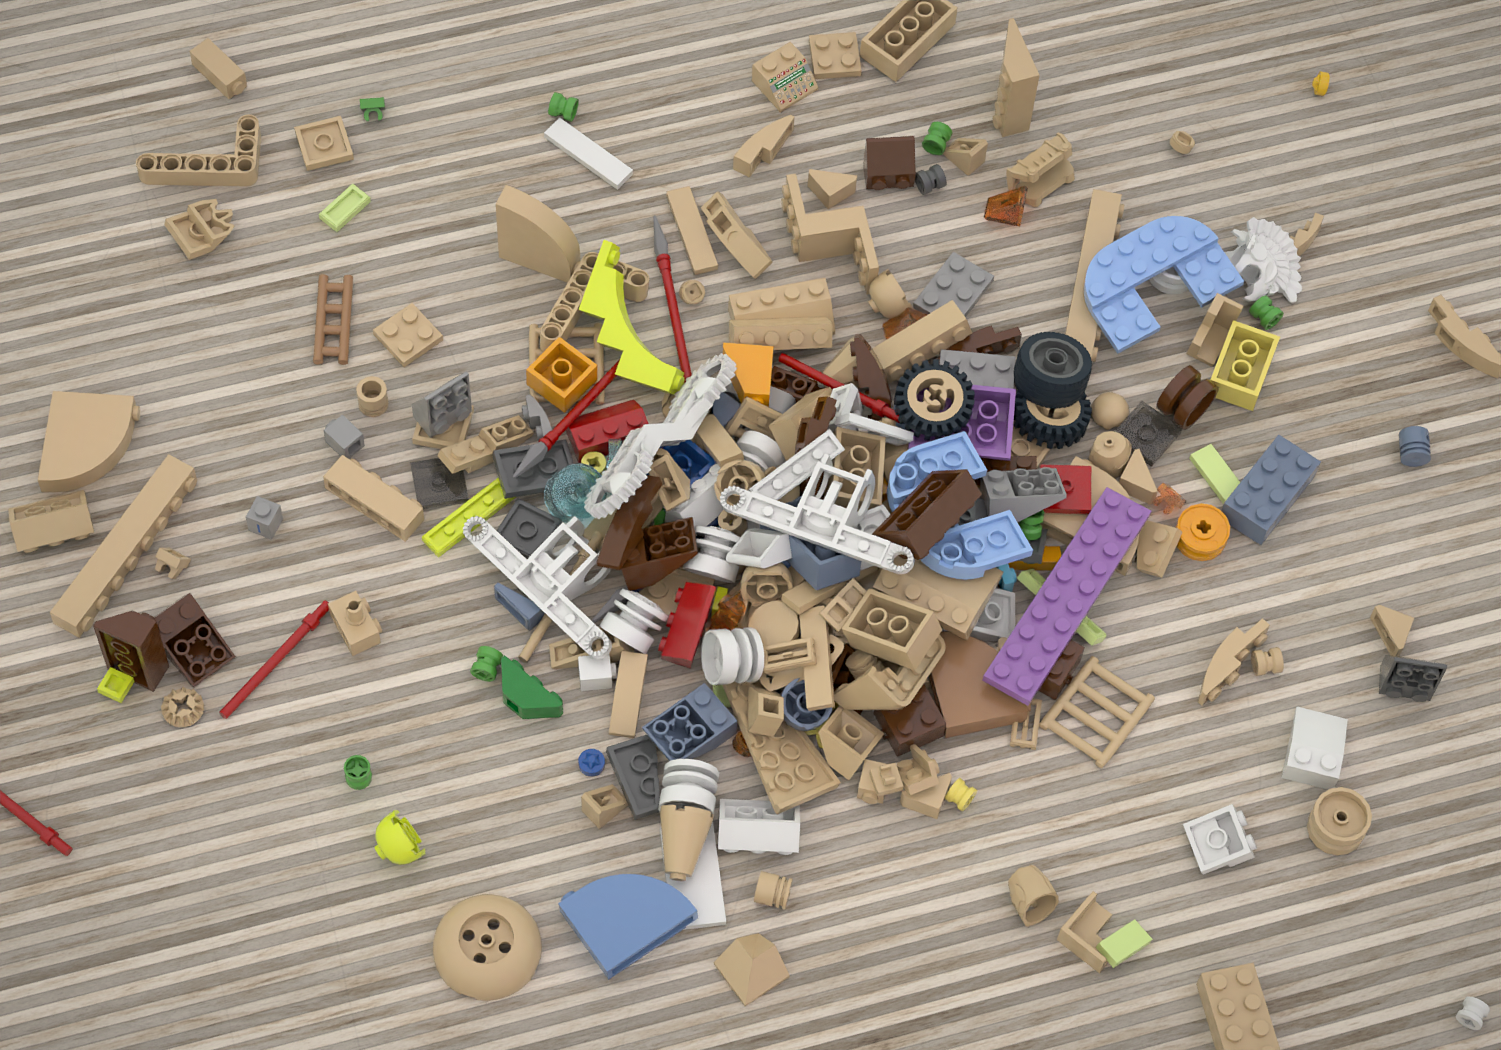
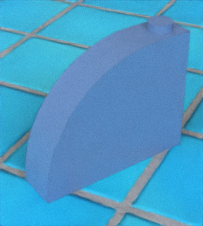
[558,874,698,980]

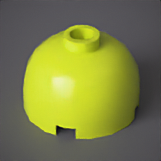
[375,810,426,865]

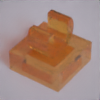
[1153,483,1187,514]

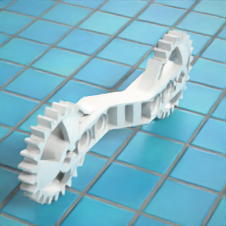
[584,353,737,519]

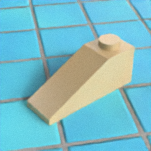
[549,628,634,669]

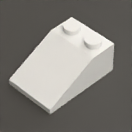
[941,588,1015,641]
[1281,706,1348,790]

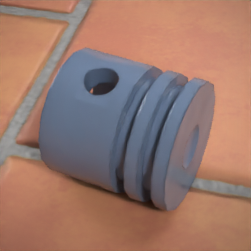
[1398,426,1431,467]

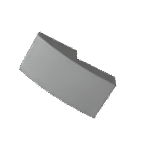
[522,395,552,441]

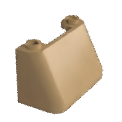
[834,634,946,710]

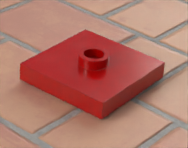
[1040,464,1092,514]

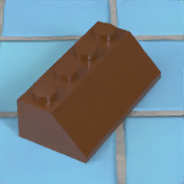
[872,469,982,560]
[93,610,169,692]

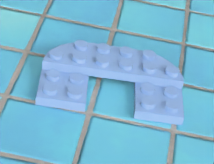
[1084,216,1244,354]
[887,431,1033,580]

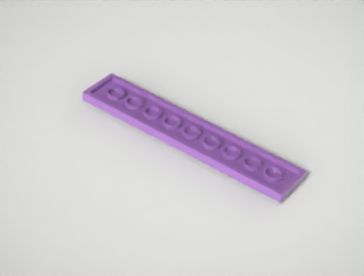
[982,487,1151,706]

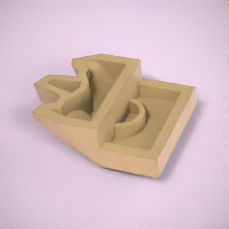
[164,199,235,260]

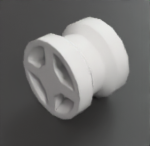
[1456,996,1490,1030]

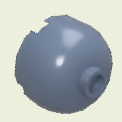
[781,678,832,731]

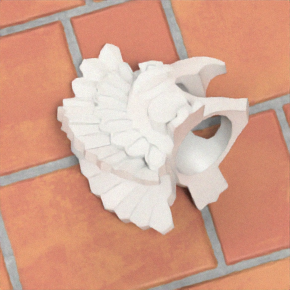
[1224,217,1302,303]

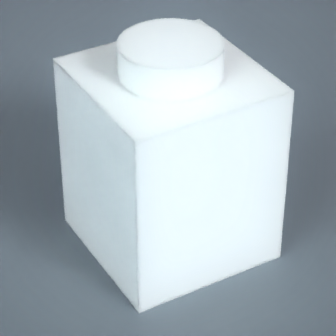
[578,654,617,691]

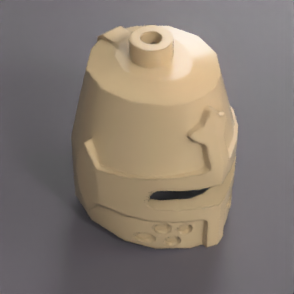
[1089,431,1132,478]
[1008,865,1059,927]

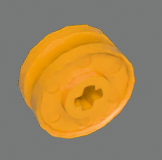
[1175,503,1230,561]

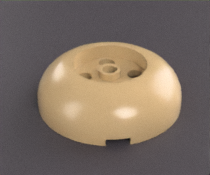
[433,894,542,1001]

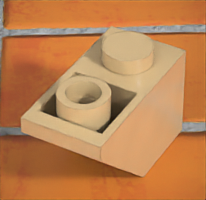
[748,686,784,737]

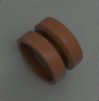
[1156,365,1219,430]

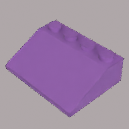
[908,385,1016,461]

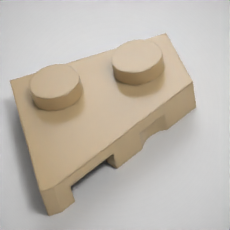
[1137,520,1182,578]

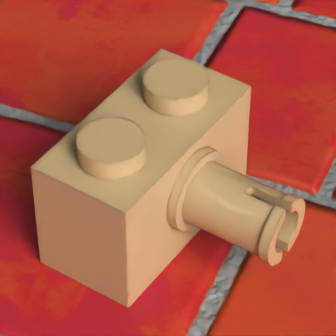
[328,591,382,656]

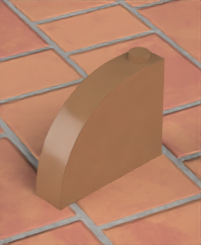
[928,632,1031,738]

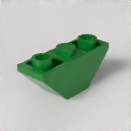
[501,655,563,719]

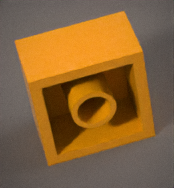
[526,337,597,413]

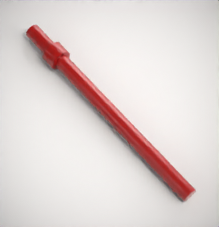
[778,353,900,423]
[219,600,329,719]
[0,790,73,856]

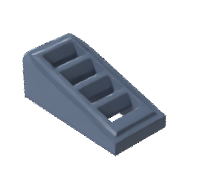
[494,583,544,630]

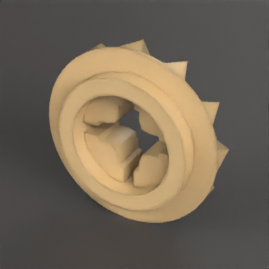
[161,687,204,727]

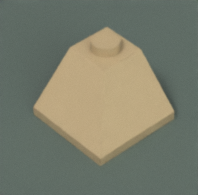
[818,705,884,780]

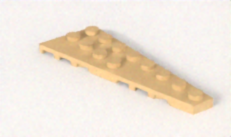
[702,621,841,815]

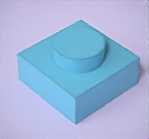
[996,564,1017,592]

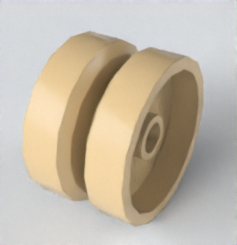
[1307,787,1372,856]

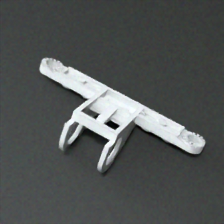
[720,454,914,574]
[463,516,612,659]

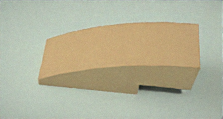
[733,115,795,178]
[609,651,648,738]

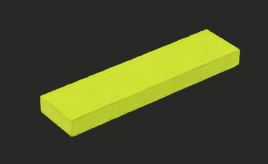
[422,478,516,558]

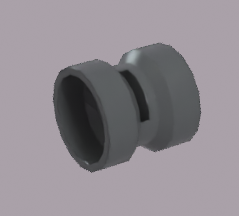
[915,164,947,195]

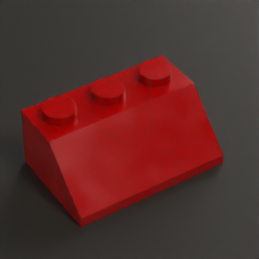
[565,399,649,465]
[658,582,716,669]

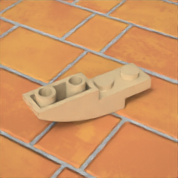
[701,191,773,279]
[1428,294,1501,379]
[438,415,534,474]
[1198,618,1270,706]

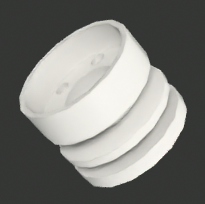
[737,431,786,472]
[683,526,741,583]
[600,588,669,654]
[701,627,764,685]
[658,759,720,814]

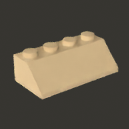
[728,278,835,335]

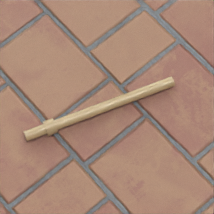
[518,531,604,663]

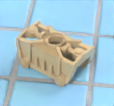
[1006,132,1075,207]

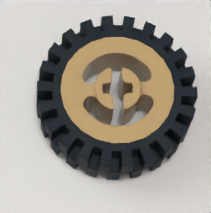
[894,359,975,441]
[1013,391,1092,449]

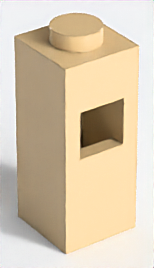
[189,38,247,99]

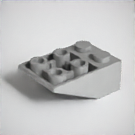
[412,371,472,438]
[979,467,1066,522]

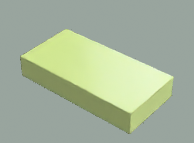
[319,184,371,232]
[1096,919,1153,968]

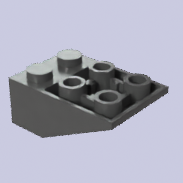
[1379,655,1447,702]

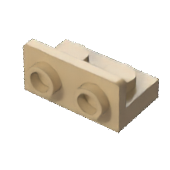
[897,744,940,795]

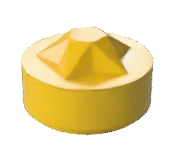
[1312,71,1330,96]

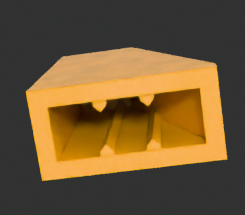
[723,342,773,407]

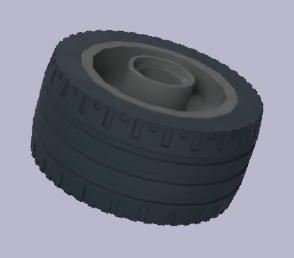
[1014,332,1092,409]

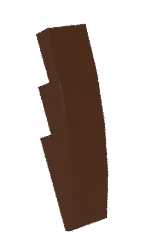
[596,475,662,570]

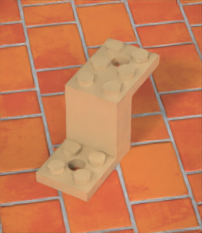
[781,174,879,295]

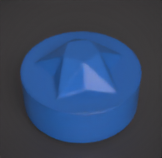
[578,749,605,777]

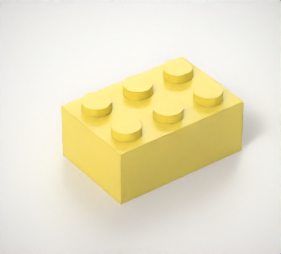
[1210,320,1280,411]

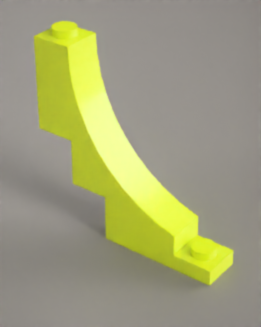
[579,240,684,396]

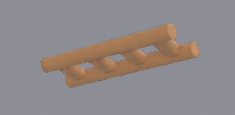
[313,274,353,365]

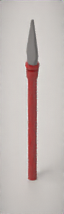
[653,215,692,383]
[513,359,620,478]

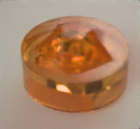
[732,731,752,757]

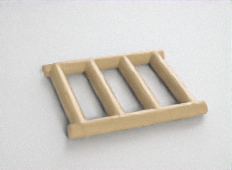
[529,323,605,405]
[1039,656,1155,768]

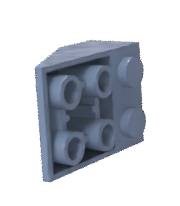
[642,683,737,761]

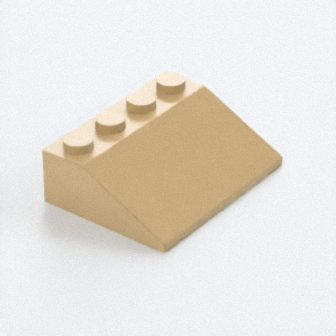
[992,18,1040,137]
[873,555,1004,640]

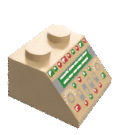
[752,41,818,113]

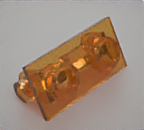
[708,590,746,631]

